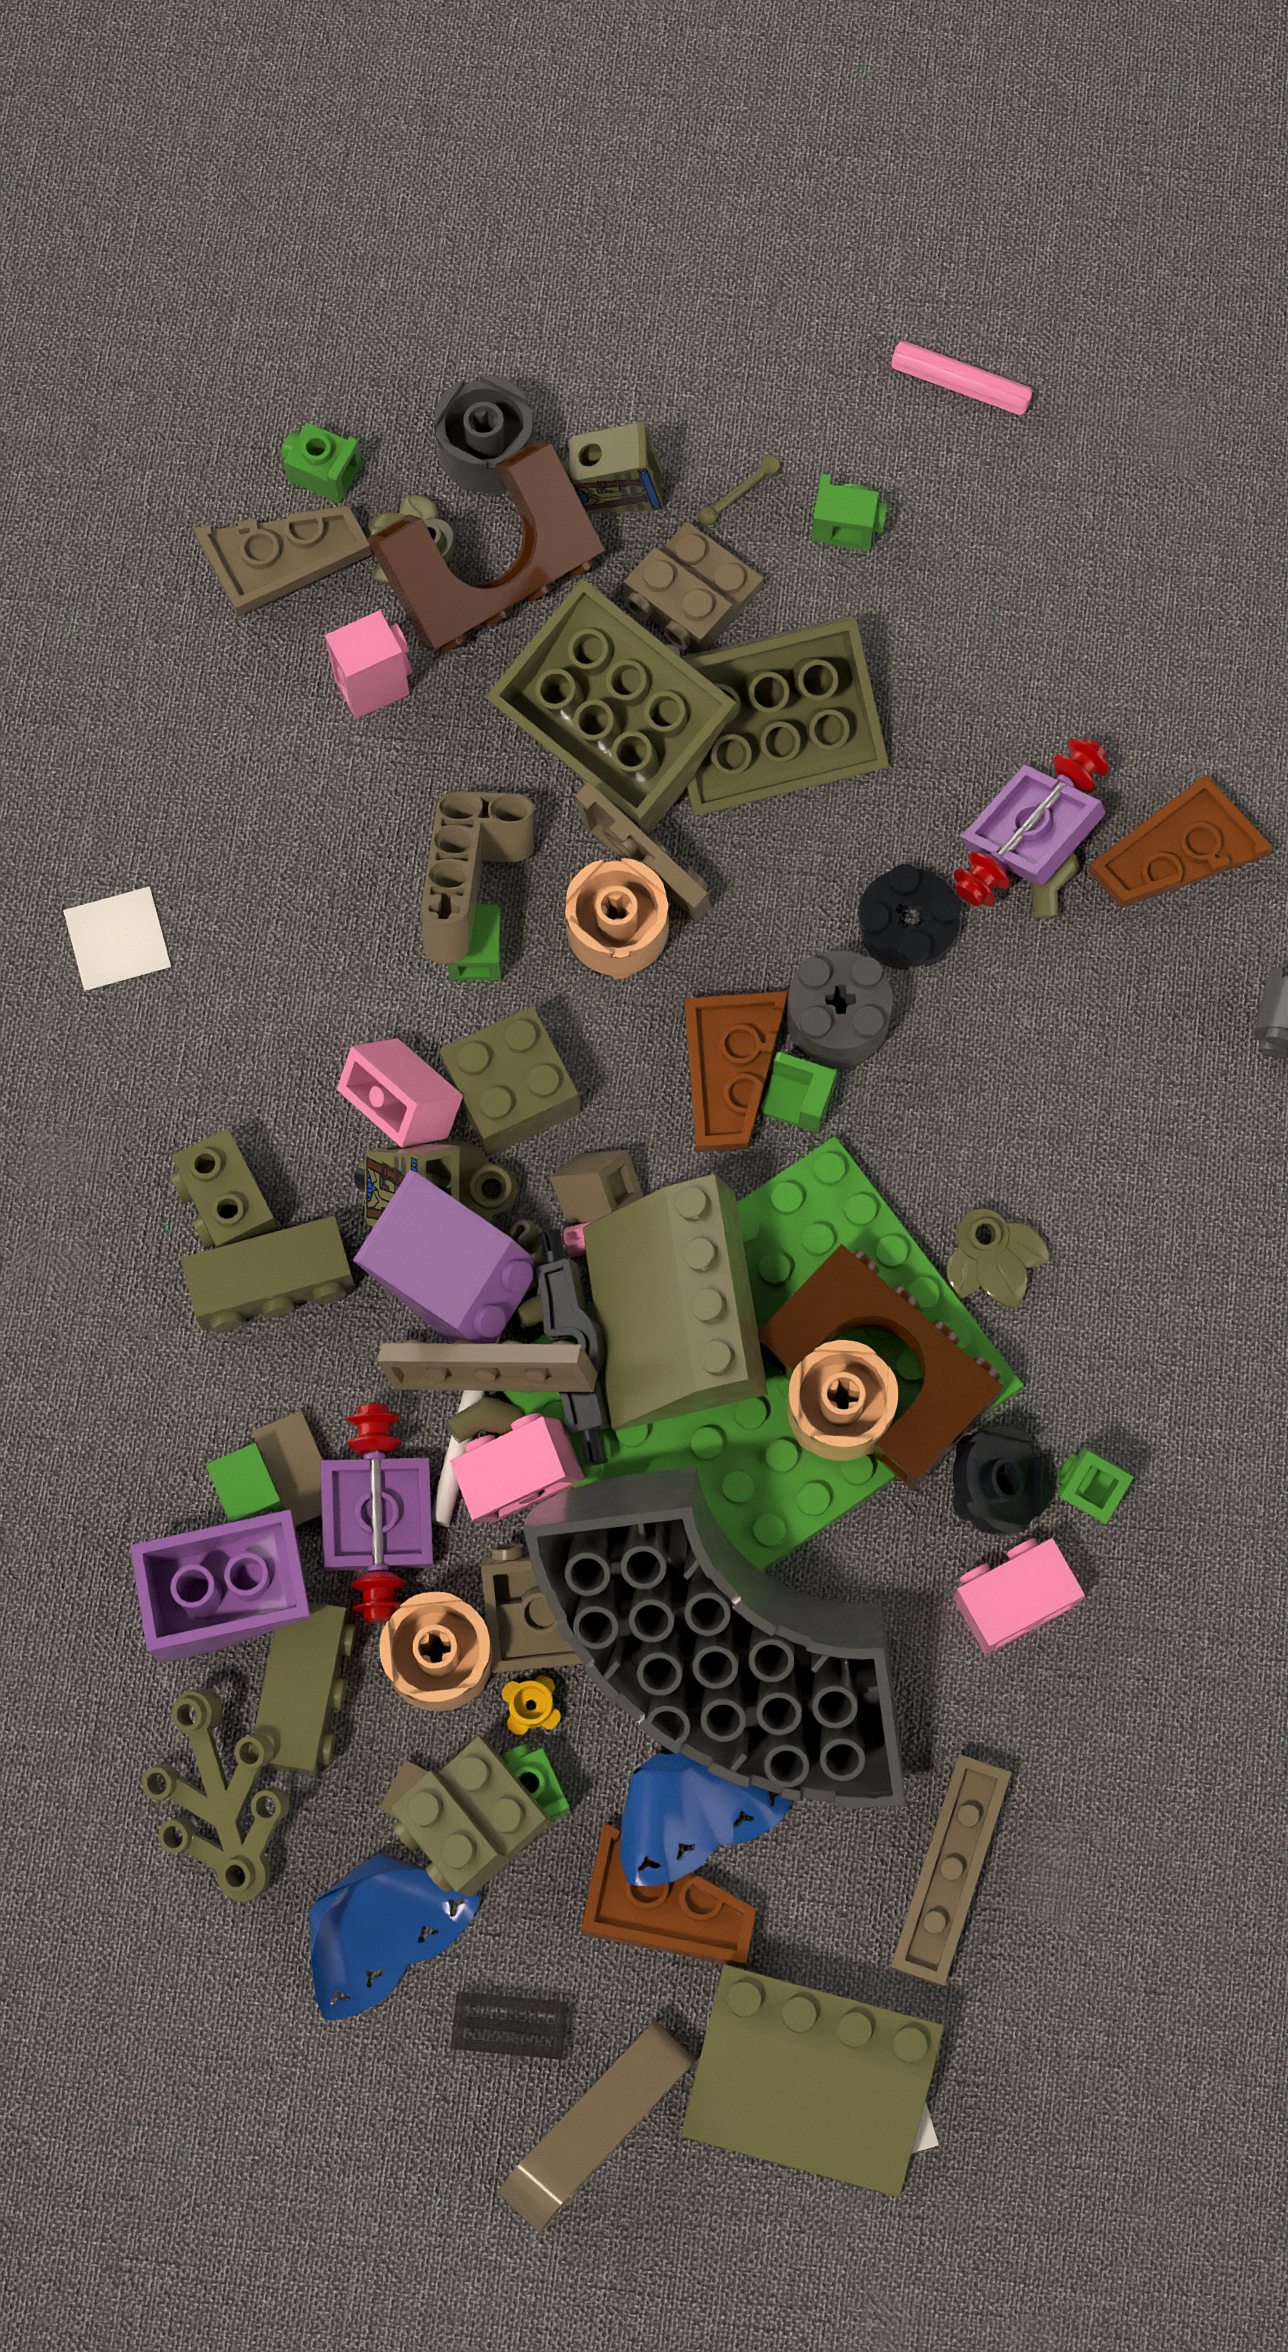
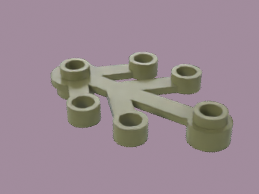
[142,1689,290,1902]

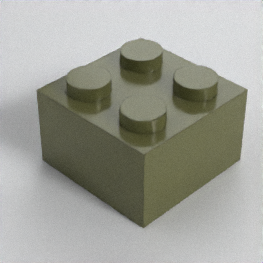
[438,1005,580,1157]

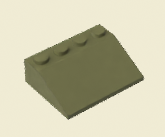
[485,578,738,833]
[681,616,889,816]
[582,1174,768,1431]
[680,1965,944,2197]

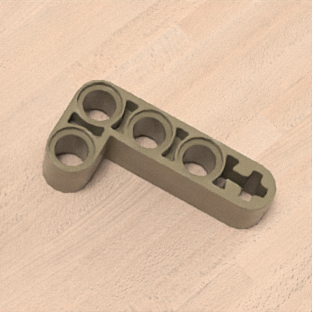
[421,791,535,964]
[498,2020,697,2233]

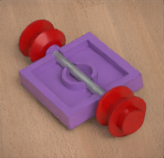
[953,738,1109,907]
[320,1404,433,1623]

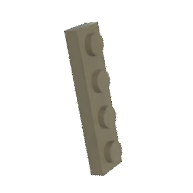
[377,1340,598,1392]
[890,1754,1012,1987]

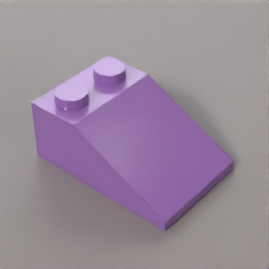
[353,1170,542,1344]
[130,1510,311,1663]

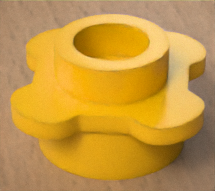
[502,1676,561,1735]

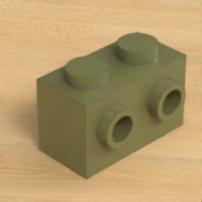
[169,1128,279,1249]

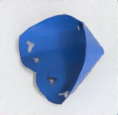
[620,1749,792,1886]
[309,1854,480,2020]

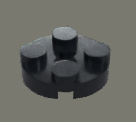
[858,864,961,970]
[953,1425,1050,1536]

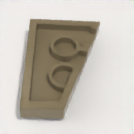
[193,506,372,617]
[574,781,711,923]

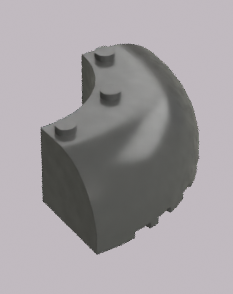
[523,1466,906,1808]

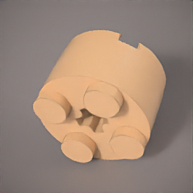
[565,858,669,979]
[787,1340,898,1461]
[379,1592,492,1711]

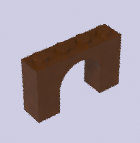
[366,440,605,651]
[758,1244,1003,1491]

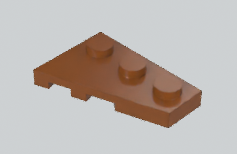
[1088,774,1273,909]
[685,991,788,1153]
[581,1822,756,1968]

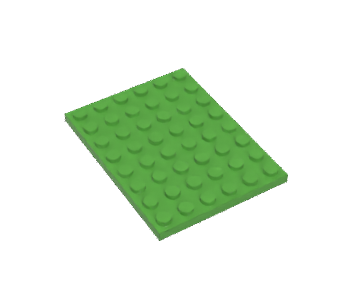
[502,1136,1024,1572]

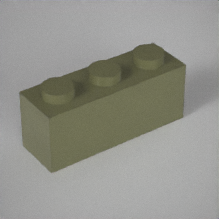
[181,1215,356,1333]
[250,1601,357,1778]

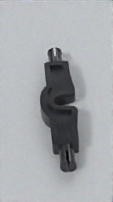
[536,1229,611,1467]

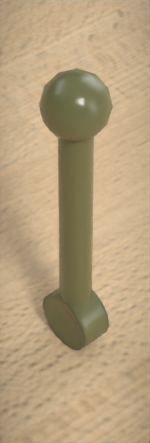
[698,456,780,526]

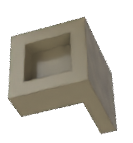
[550,1150,644,1223]

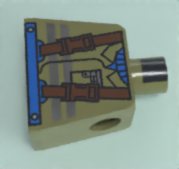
[561,422,663,513]
[354,1144,460,1227]

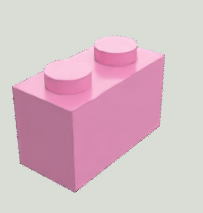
[325,610,413,719]
[337,1038,463,1148]
[450,1413,586,1523]
[953,1538,1085,1655]

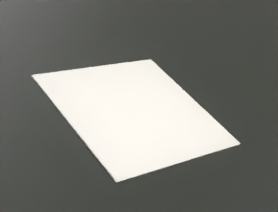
[63,886,171,991]

